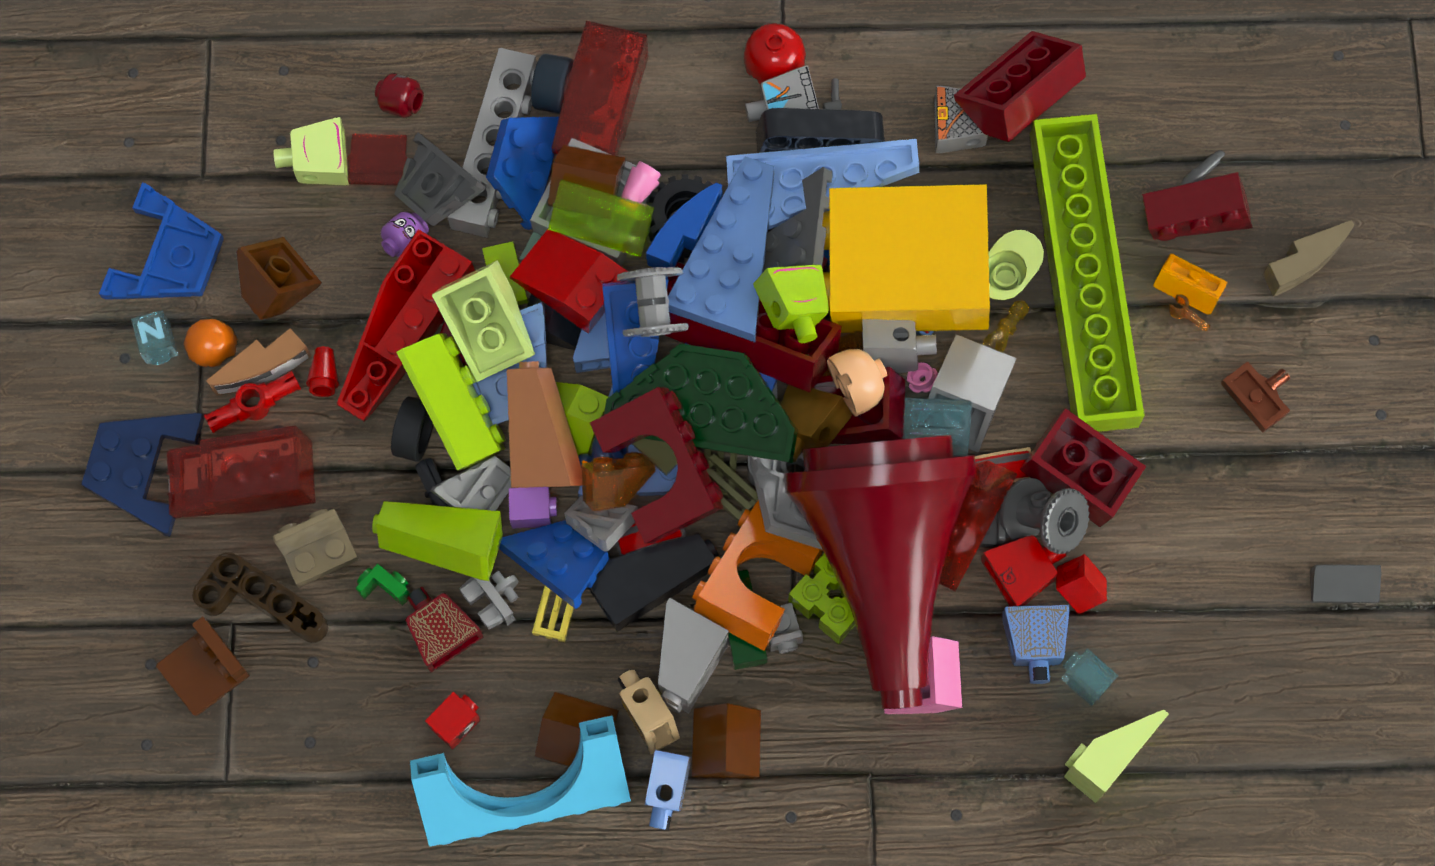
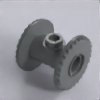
[1000,478,1090,554]

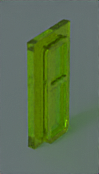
[548,179,654,257]

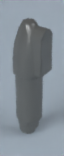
[1180,150,1225,185]

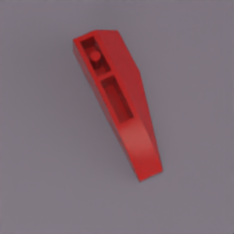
[337,229,475,422]

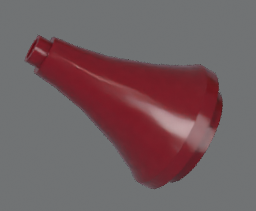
[784,435,977,709]

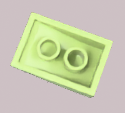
[432,260,535,382]
[1064,709,1169,803]

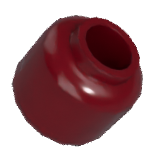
[375,73,424,118]

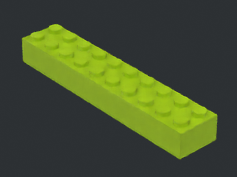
[1030,114,1145,432]

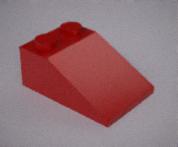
[510,228,628,334]

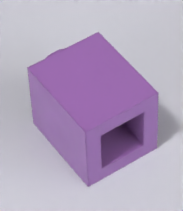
[509,487,557,529]

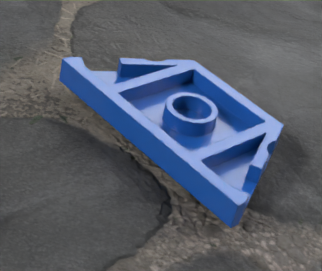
[486,117,564,230]
[499,520,609,609]

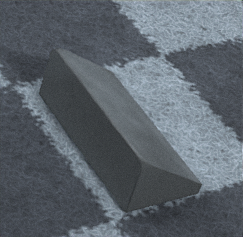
[1310,565,1381,603]

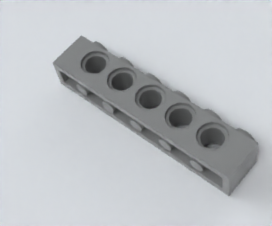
[447,48,537,238]

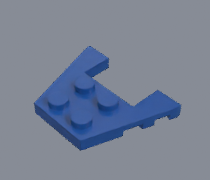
[99,182,224,299]

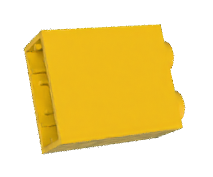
[822,184,990,333]

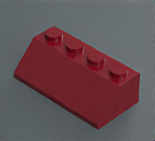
[954,31,1086,142]

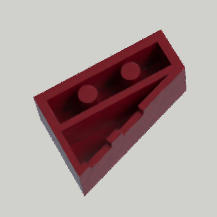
[1142,172,1253,241]

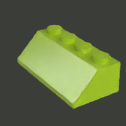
[396,333,506,470]

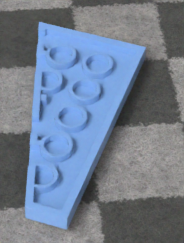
[726,139,919,230]

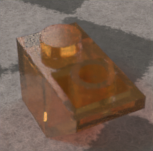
[582,452,655,511]

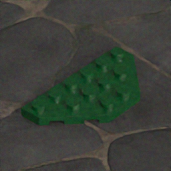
[604,344,798,463]

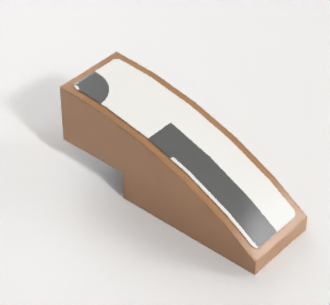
[206,328,312,395]

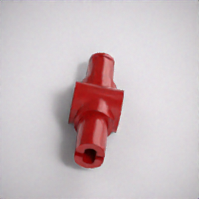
[204,371,301,434]

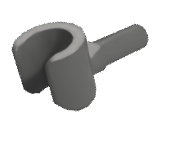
[823,78,842,110]

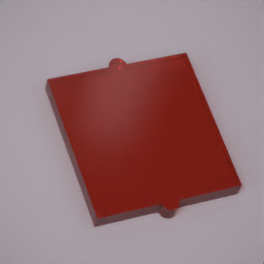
[347,134,407,186]

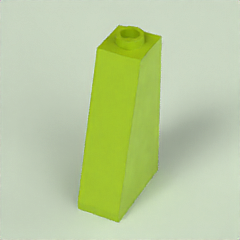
[372,501,503,581]

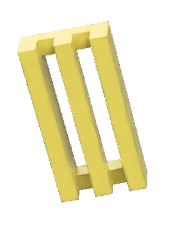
[532,586,574,642]

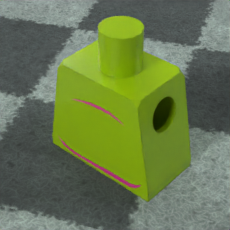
[753,265,829,343]

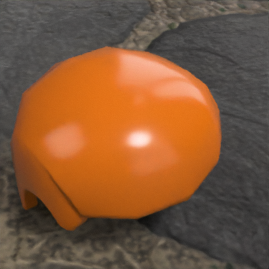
[184,319,237,367]

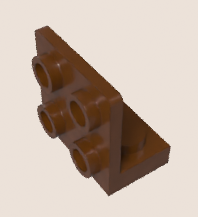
[156,616,250,716]

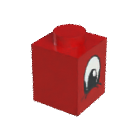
[425,692,481,750]

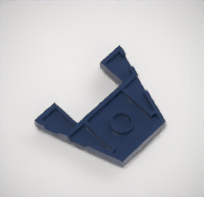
[82,413,205,537]

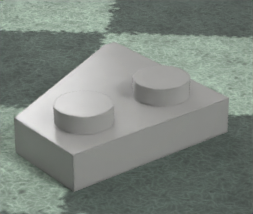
[430,456,511,511]
[564,496,638,552]

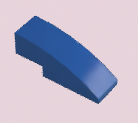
[646,183,723,268]

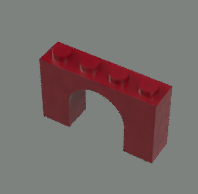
[590,387,724,543]

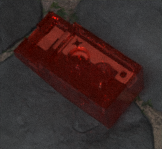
[552,21,649,156]
[166,425,316,518]

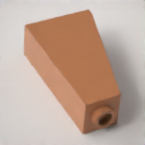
[507,361,585,488]

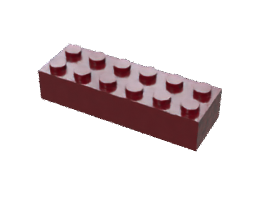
[665,262,842,393]

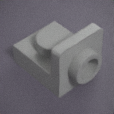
[768,603,803,654]

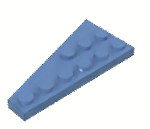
[668,157,774,342]

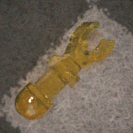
[982,301,1029,353]

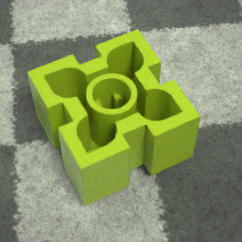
[788,553,856,644]

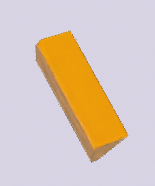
[1154,253,1228,315]

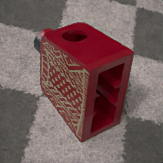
[405,587,484,673]

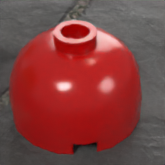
[744,23,806,84]

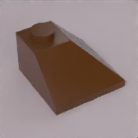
[237,237,322,320]

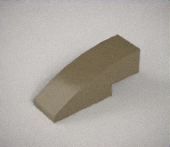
[1263,220,1354,297]

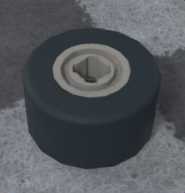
[531,54,576,114]

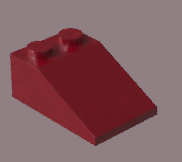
[814,367,905,444]

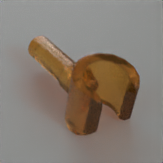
[1169,294,1211,332]

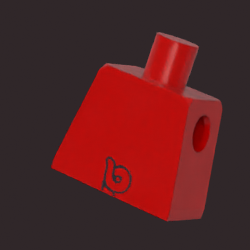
[981,535,1067,607]

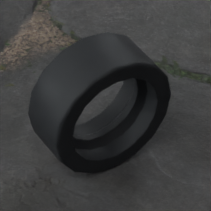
[391,396,433,462]

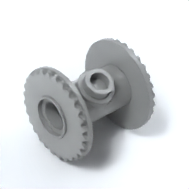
[617,267,689,337]

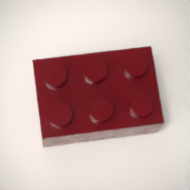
[1020,408,1146,527]

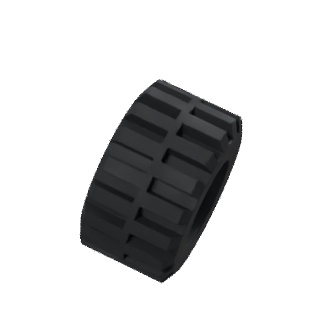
[646,174,713,263]

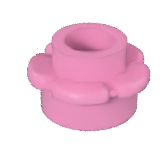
[907,362,938,393]

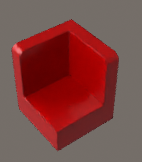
[1056,554,1107,613]

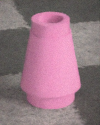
[618,161,661,212]

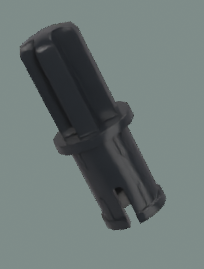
[415,458,450,507]

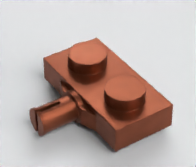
[1221,361,1290,433]

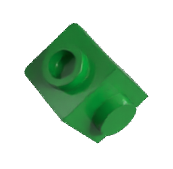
[356,564,410,606]

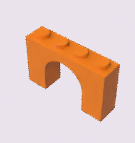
[692,500,823,651]

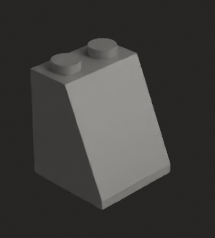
[918,334,1017,452]
[658,598,729,714]

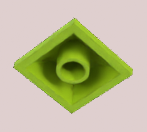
[556,382,608,455]

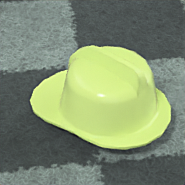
[988,230,1044,300]

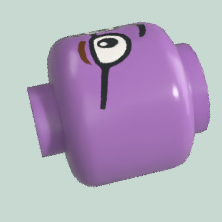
[381,212,429,257]

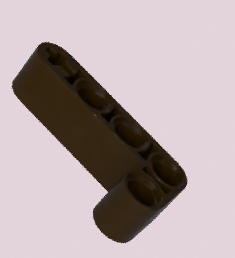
[192,552,328,643]

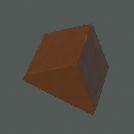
[548,145,626,219]
[535,692,619,767]
[692,703,761,779]

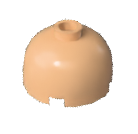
[827,349,887,417]

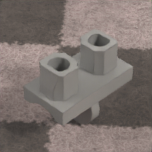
[459,571,519,630]

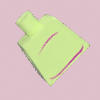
[274,117,349,185]

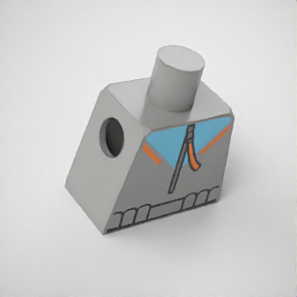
[745,65,819,122]

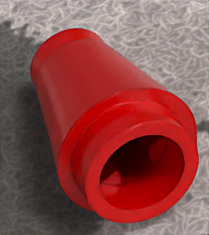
[306,346,339,397]

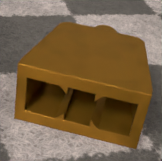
[781,384,852,462]

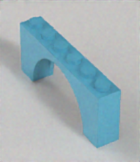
[410,715,631,847]

